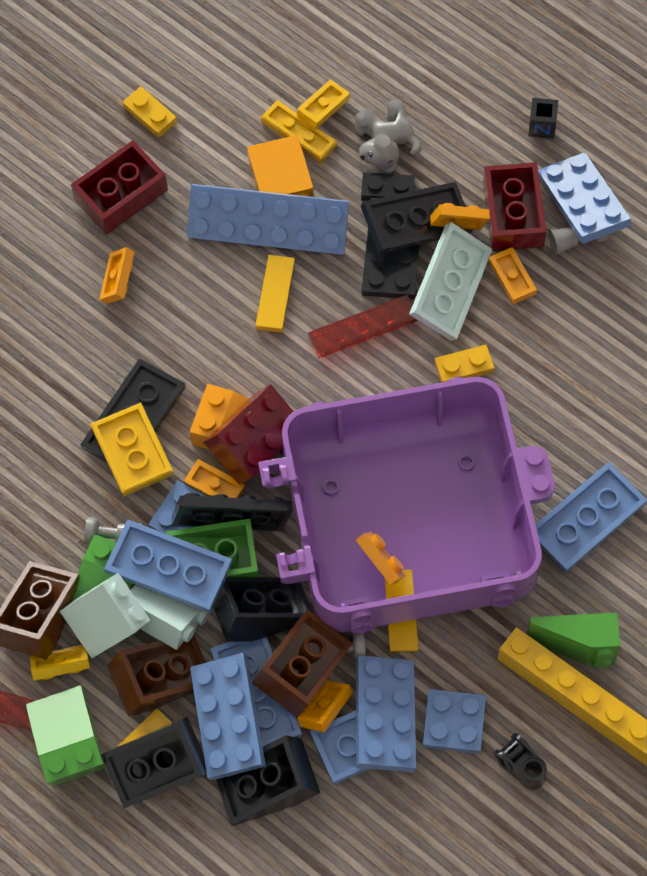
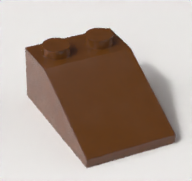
[0,561,80,660]
[251,609,353,717]
[107,635,206,716]

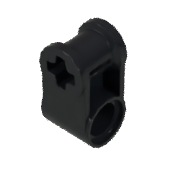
[493,733,547,790]

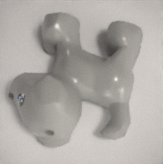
[354,99,422,174]

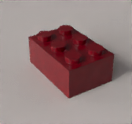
[71,140,168,235]
[483,162,546,251]
[203,384,294,484]

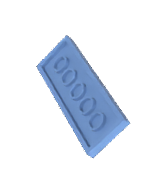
[187,184,350,255]

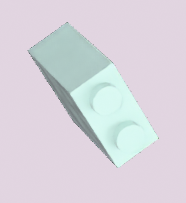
[60,573,150,658]
[130,584,210,650]

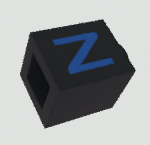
[528,98,558,139]

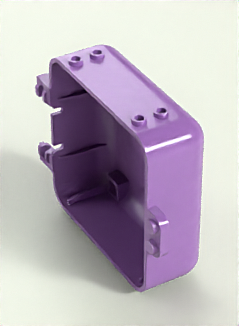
[258,377,555,634]

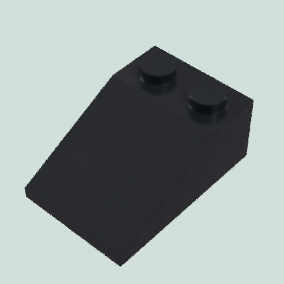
[213,577,313,642]
[101,716,207,808]
[216,735,320,826]

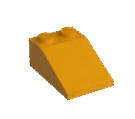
[190,384,272,460]

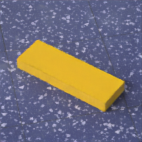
[261,100,337,163]
[255,255,295,333]
[385,569,419,653]

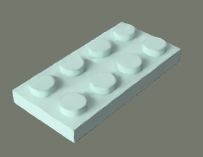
[409,222,492,341]

